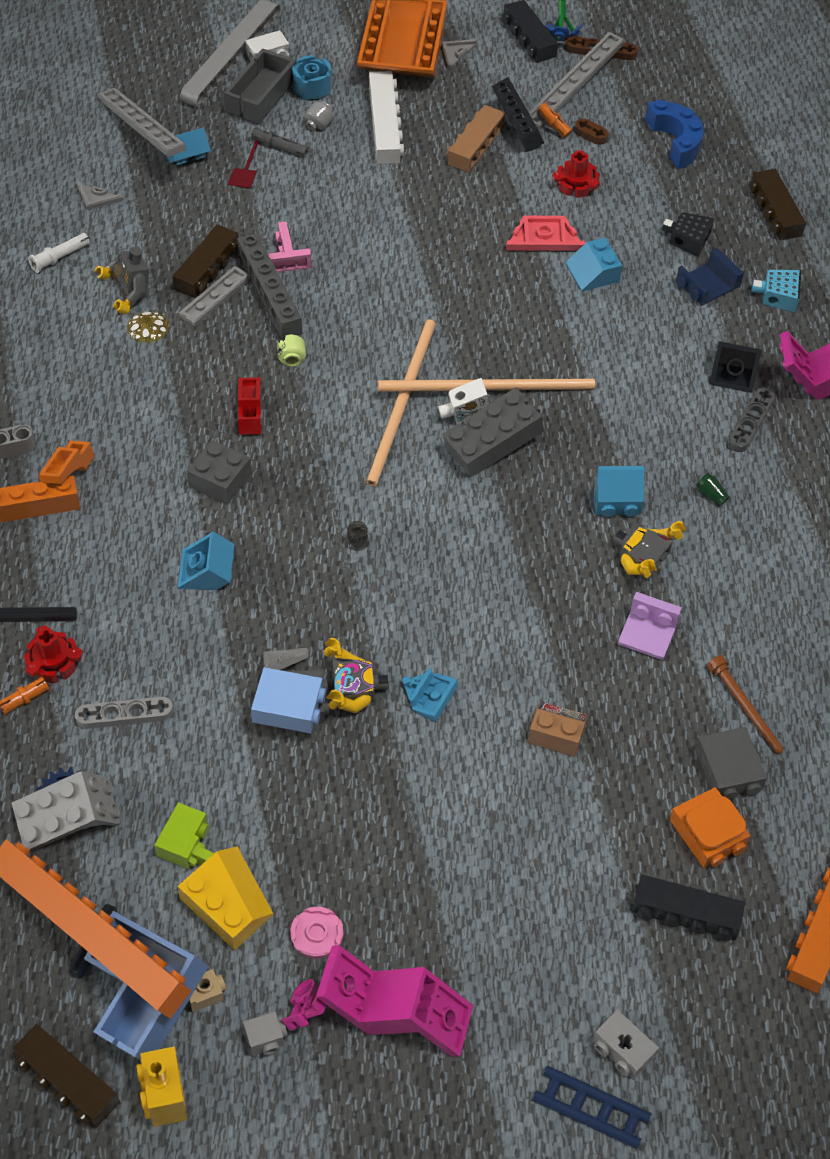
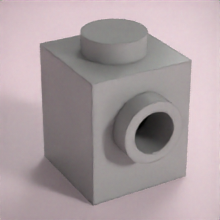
[243,1012,288,1056]

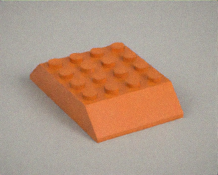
[357,0,447,77]

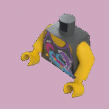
[324,638,389,713]

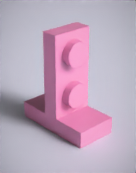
[268,222,311,272]

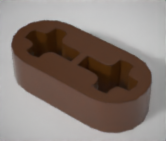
[574,118,608,145]

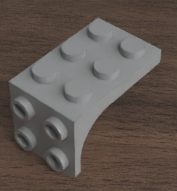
[12,771,120,851]

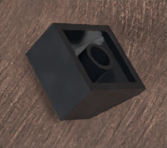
[709,341,762,393]

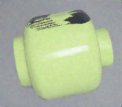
[277,334,306,367]

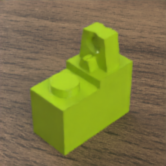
[154,802,214,869]

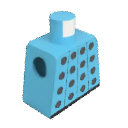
[751,270,801,312]

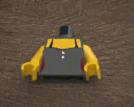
[613,521,687,581]

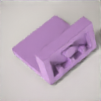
[618,592,682,660]

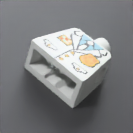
[438,378,489,425]

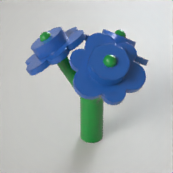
[545,0,583,41]

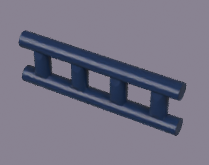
[532,1065,652,1149]

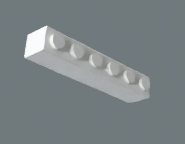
[369,71,404,164]

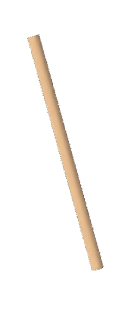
[366,320,436,487]
[378,379,595,391]

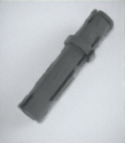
[251,127,309,158]

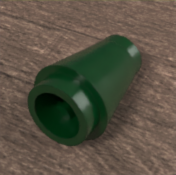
[696,473,730,506]

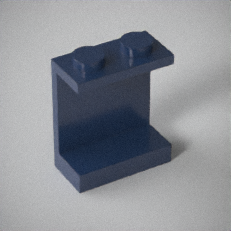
[676,248,744,306]

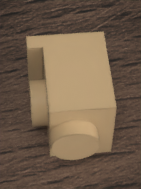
[188,969,226,1012]

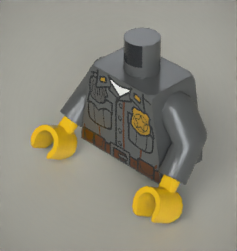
[94,247,149,314]

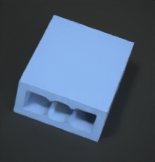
[251,667,326,733]

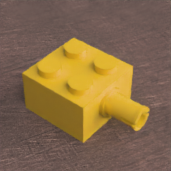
[137,1046,187,1127]

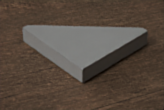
[442,39,476,69]
[76,181,123,210]
[263,648,309,670]

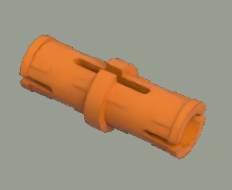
[537,102,572,139]
[0,677,49,715]

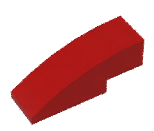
[238,377,261,435]

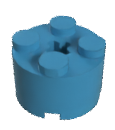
[292,55,331,100]

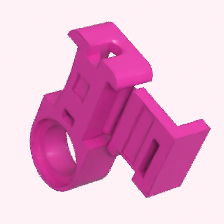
[282,979,327,1031]

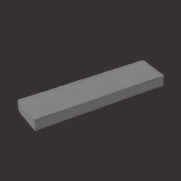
[179,266,251,327]

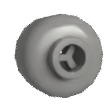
[305,101,333,131]

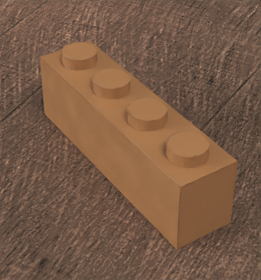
[446,105,505,172]

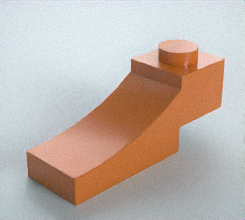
[39,440,95,484]

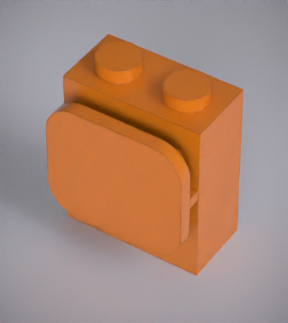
[669,787,751,868]

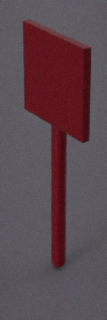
[227,141,259,189]

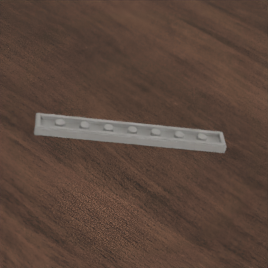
[529,32,625,130]
[98,88,186,157]

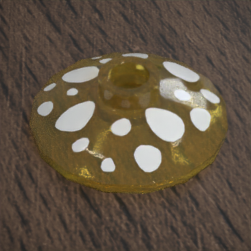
[127,311,170,343]

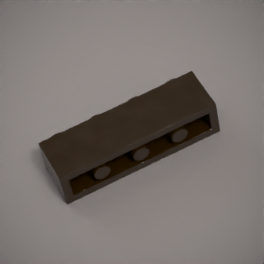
[749,168,806,241]
[172,224,239,298]
[12,1023,120,1128]

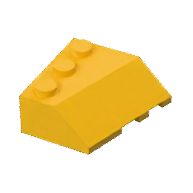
[177,846,273,950]

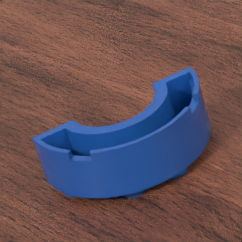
[645,100,704,169]

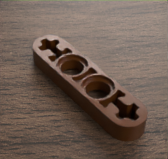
[565,36,638,60]

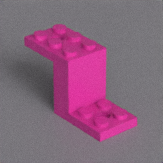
[779,331,830,400]
[316,945,473,1057]

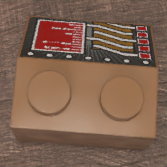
[528,701,589,757]

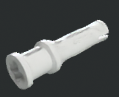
[28,233,90,273]

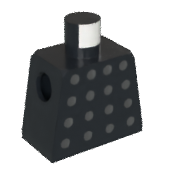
[662,212,714,257]

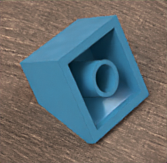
[167,127,211,165]
[565,237,622,292]
[593,466,645,517]
[178,531,234,590]

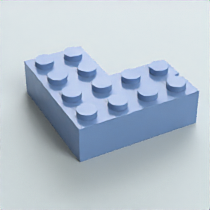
[84,911,209,1060]

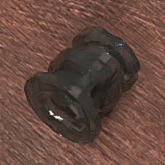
[346,521,369,551]

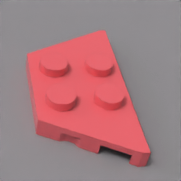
[506,216,586,251]

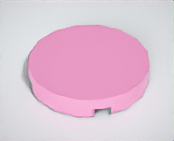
[290,907,344,959]

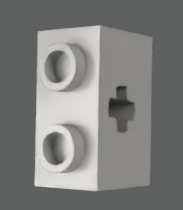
[593,1010,659,1079]

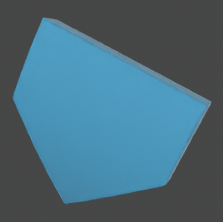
[401,668,459,722]

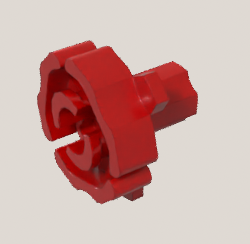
[552,150,600,198]
[24,625,83,683]

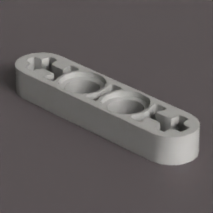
[75,697,173,729]

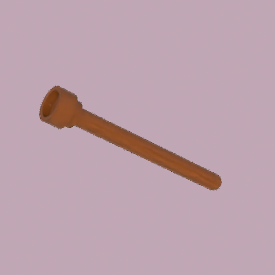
[707,655,783,754]

